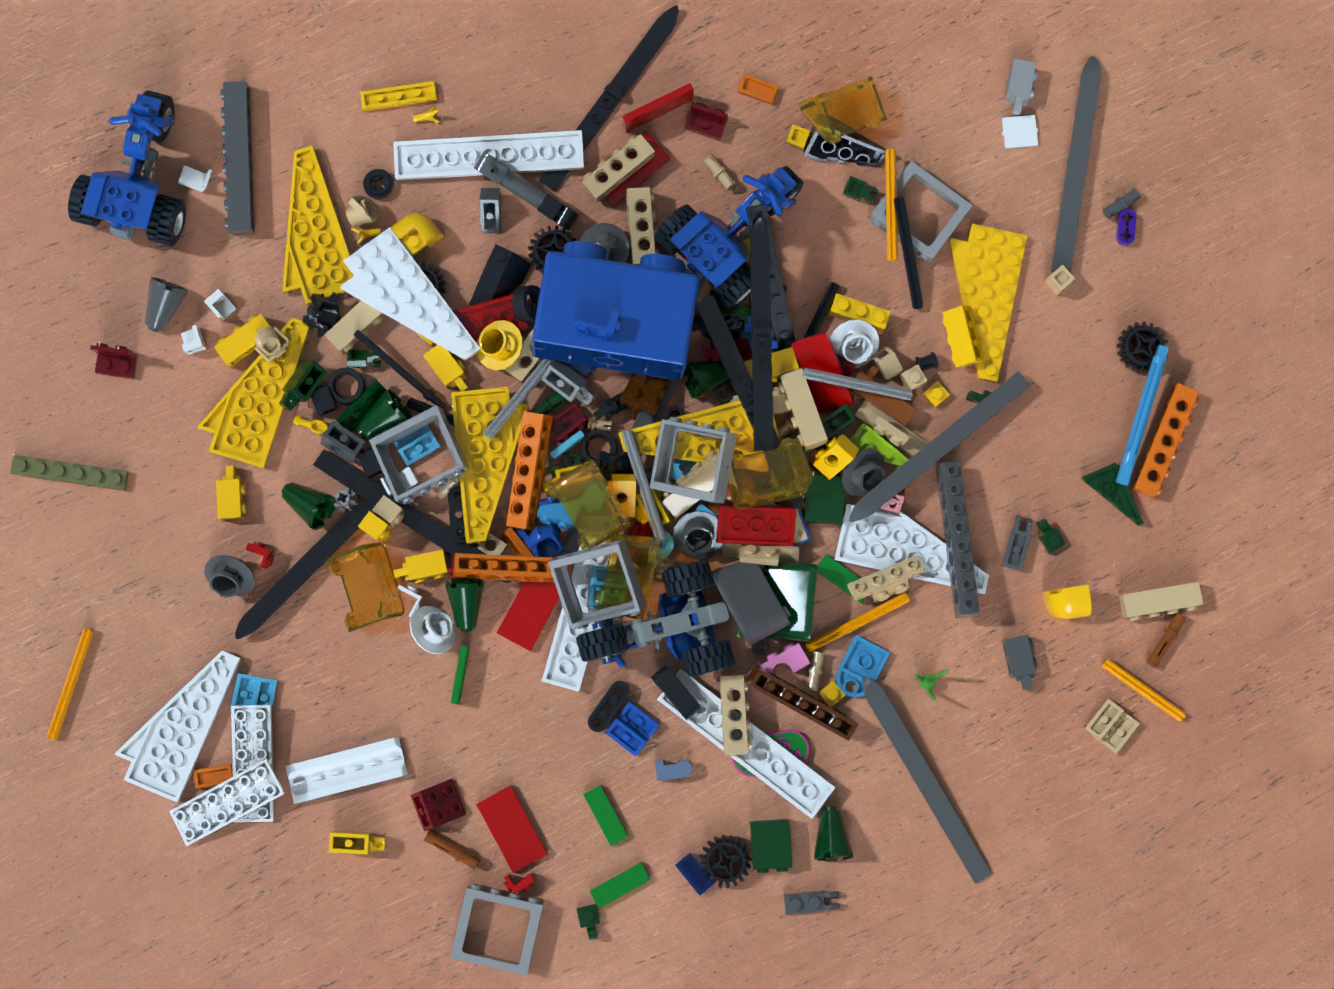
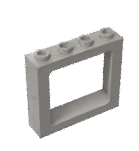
[869,161,973,263]
[369,405,469,504]
[649,417,737,503]
[548,539,647,629]
[450,884,544,975]

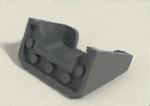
[711,562,791,646]

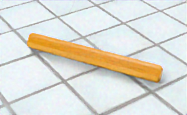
[1102,659,1186,721]

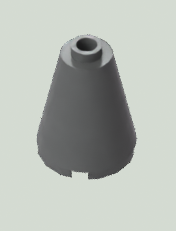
[145,277,187,332]

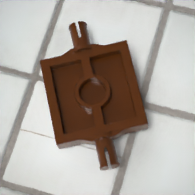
[620,373,670,421]

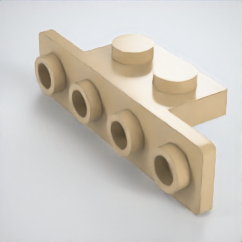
[855,401,927,456]
[722,543,800,566]
[847,555,925,603]

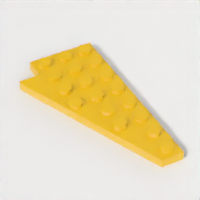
[282,145,354,306]
[949,224,1027,383]
[198,318,310,469]
[451,387,529,544]
[618,400,781,472]

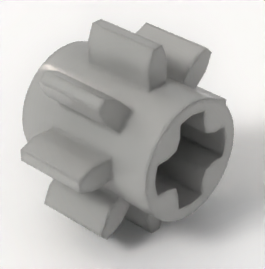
[333,488,358,512]

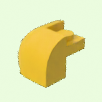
[390,213,444,257]
[1043,585,1092,620]

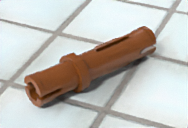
[1146,613,1186,668]
[424,830,480,870]

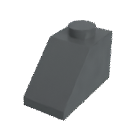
[479,188,501,233]

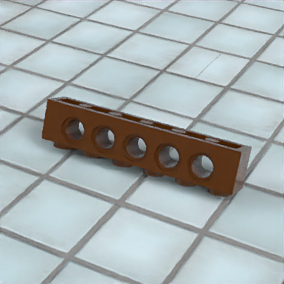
[746,664,859,741]

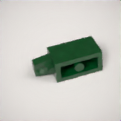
[279,360,327,411]

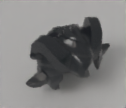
[302,292,341,337]

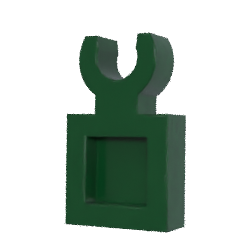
[842,176,878,204]

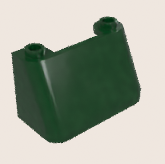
[764,562,817,642]

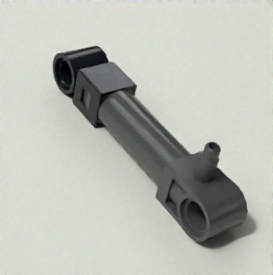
[474,152,579,231]

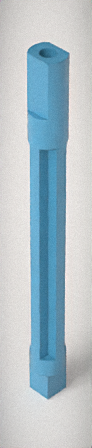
[1115,345,1169,486]

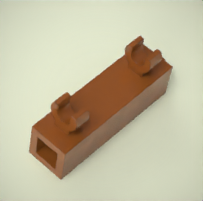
[850,365,917,427]

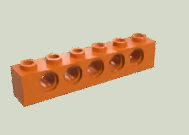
[1130,383,1199,499]
[506,412,553,530]
[453,553,572,582]

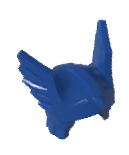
[513,523,565,557]

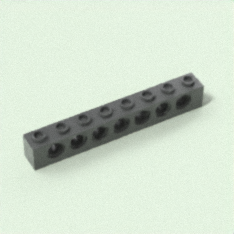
[936,461,980,618]

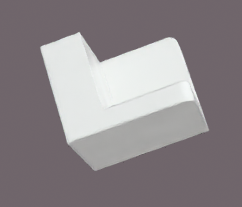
[204,289,236,321]
[181,325,206,355]

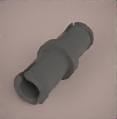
[1102,188,1141,219]

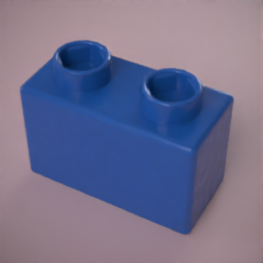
[532,241,699,381]

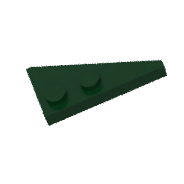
[1081,462,1144,526]

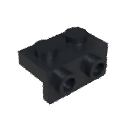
[597,451,630,493]

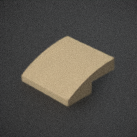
[1085,699,1140,755]

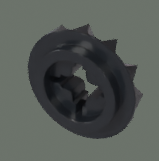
[363,169,394,200]

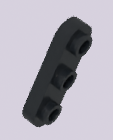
[448,486,466,544]
[588,681,630,732]

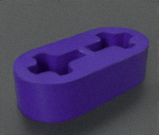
[1116,209,1136,246]

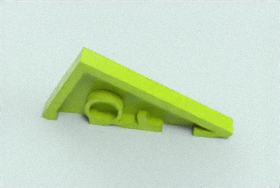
[850,423,909,466]

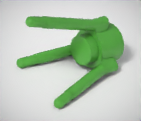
[915,669,948,701]

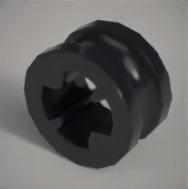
[716,385,734,403]
[751,639,769,655]

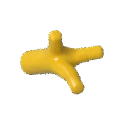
[413,107,440,124]
[351,227,381,245]

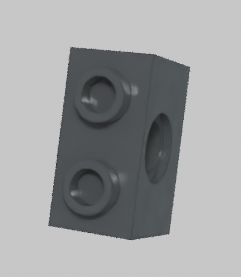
[320,421,366,464]

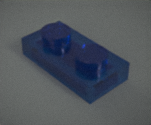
[675,852,712,896]

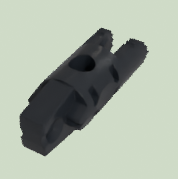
[593,391,630,420]

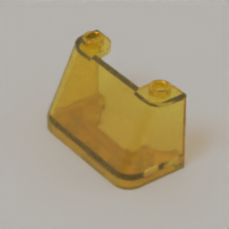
[798,76,887,144]
[728,438,813,510]
[548,459,631,550]
[595,534,662,619]
[327,542,405,632]

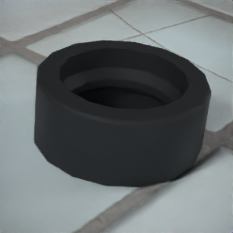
[512,285,540,323]
[328,367,366,405]
[581,430,617,467]

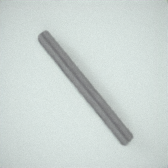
[484,359,555,440]
[802,368,913,400]
[622,430,666,542]

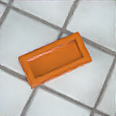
[737,74,779,105]
[502,527,534,557]
[193,764,233,789]

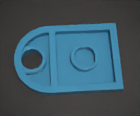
[836,635,890,697]

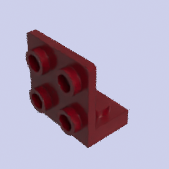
[90,343,138,379]
[410,779,466,831]

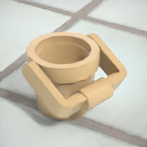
[346,195,377,226]
[254,326,290,362]

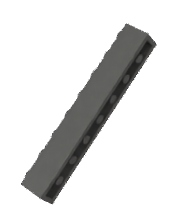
[221,81,255,235]

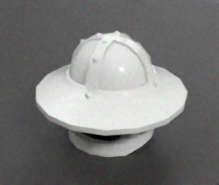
[830,319,879,368]
[409,606,455,654]

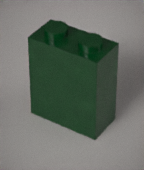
[803,472,844,525]
[749,819,792,873]

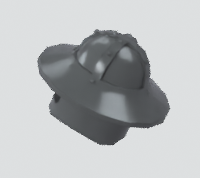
[580,223,630,263]
[842,449,886,496]
[673,511,723,559]
[204,555,255,598]

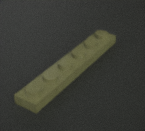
[10,455,129,491]

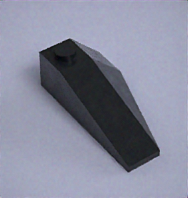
[803,113,886,167]
[468,244,531,306]

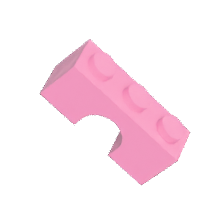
[748,642,810,692]

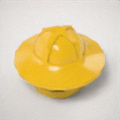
[477,320,523,371]

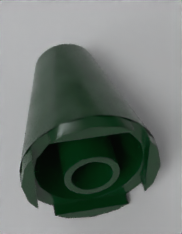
[683,361,730,399]
[358,389,412,439]
[282,482,336,530]
[445,578,484,632]
[814,807,853,861]

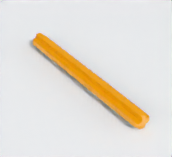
[885,149,898,261]
[805,593,910,653]
[46,628,94,740]

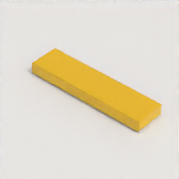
[360,81,438,112]

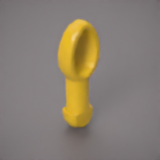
[293,416,328,434]

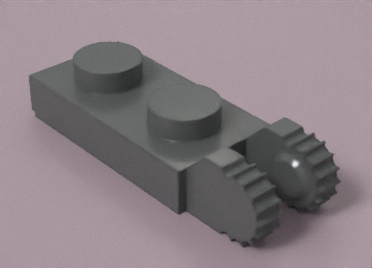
[1001,515,1033,571]
[784,891,840,915]

